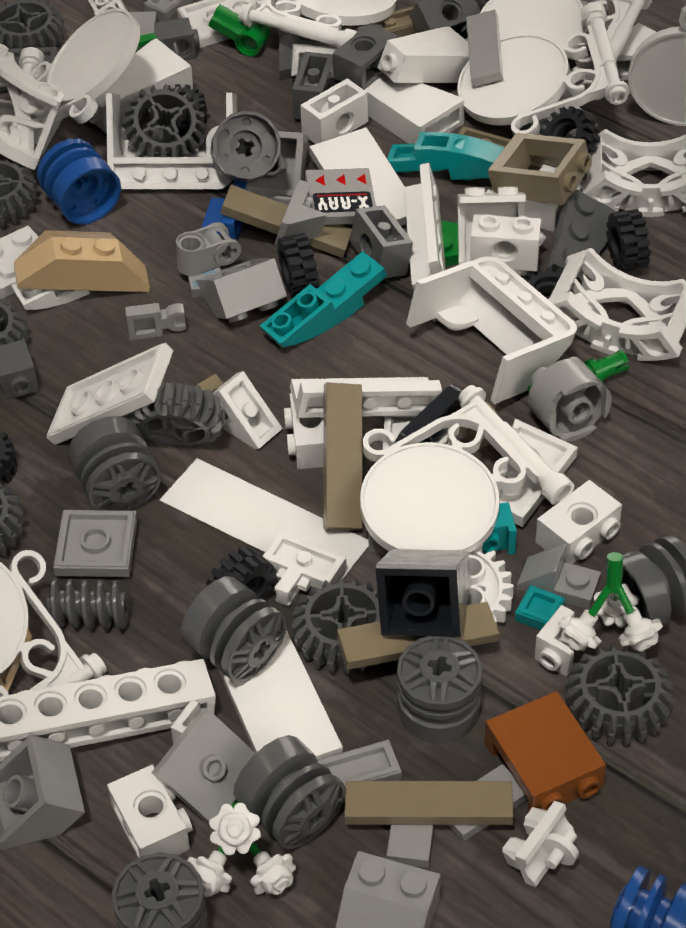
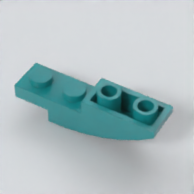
[387,132,504,181]
[260,251,387,348]

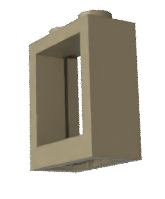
[488,133,592,205]

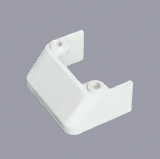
[106,93,237,189]
[406,256,577,404]

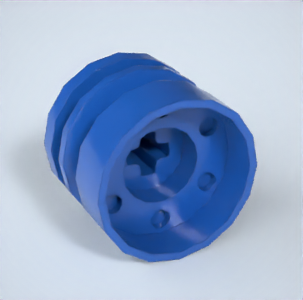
[37,139,121,225]
[609,865,686,928]

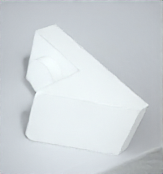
[213,371,283,450]

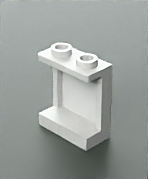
[457,187,527,276]

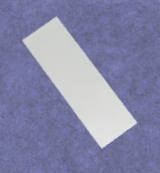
[160,458,369,584]

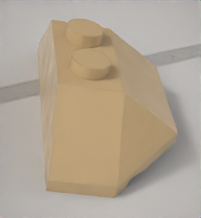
[14,230,150,292]

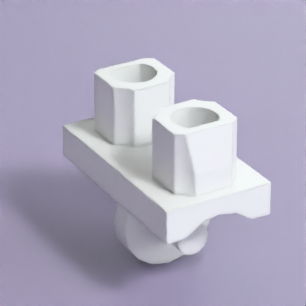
[502,801,579,887]

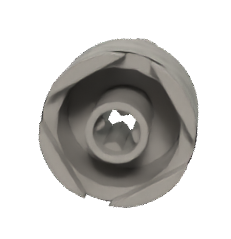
[528,357,612,442]

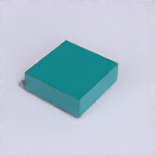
[515,585,566,630]

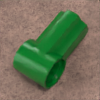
[208,4,271,57]

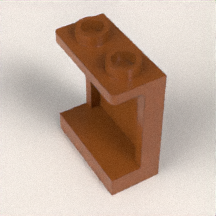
[484,691,606,812]

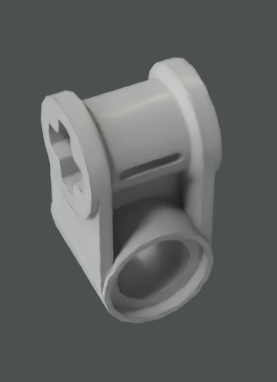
[176,222,241,276]

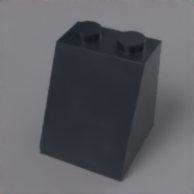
[375,549,471,637]

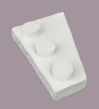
[498,419,578,527]

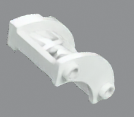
[0,44,64,170]
[582,129,686,217]
[548,248,686,361]

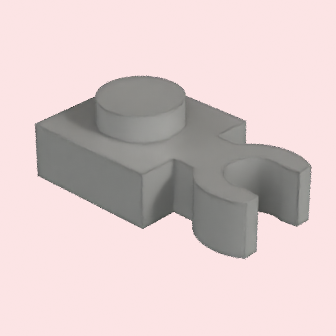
[125,303,186,340]

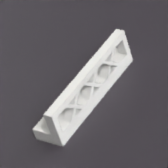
[404,163,446,289]
[290,377,442,418]

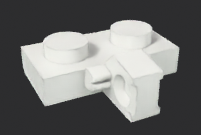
[263,532,347,607]

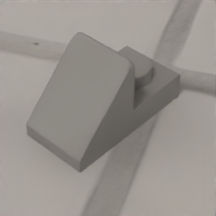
[274,179,327,245]
[517,544,601,610]

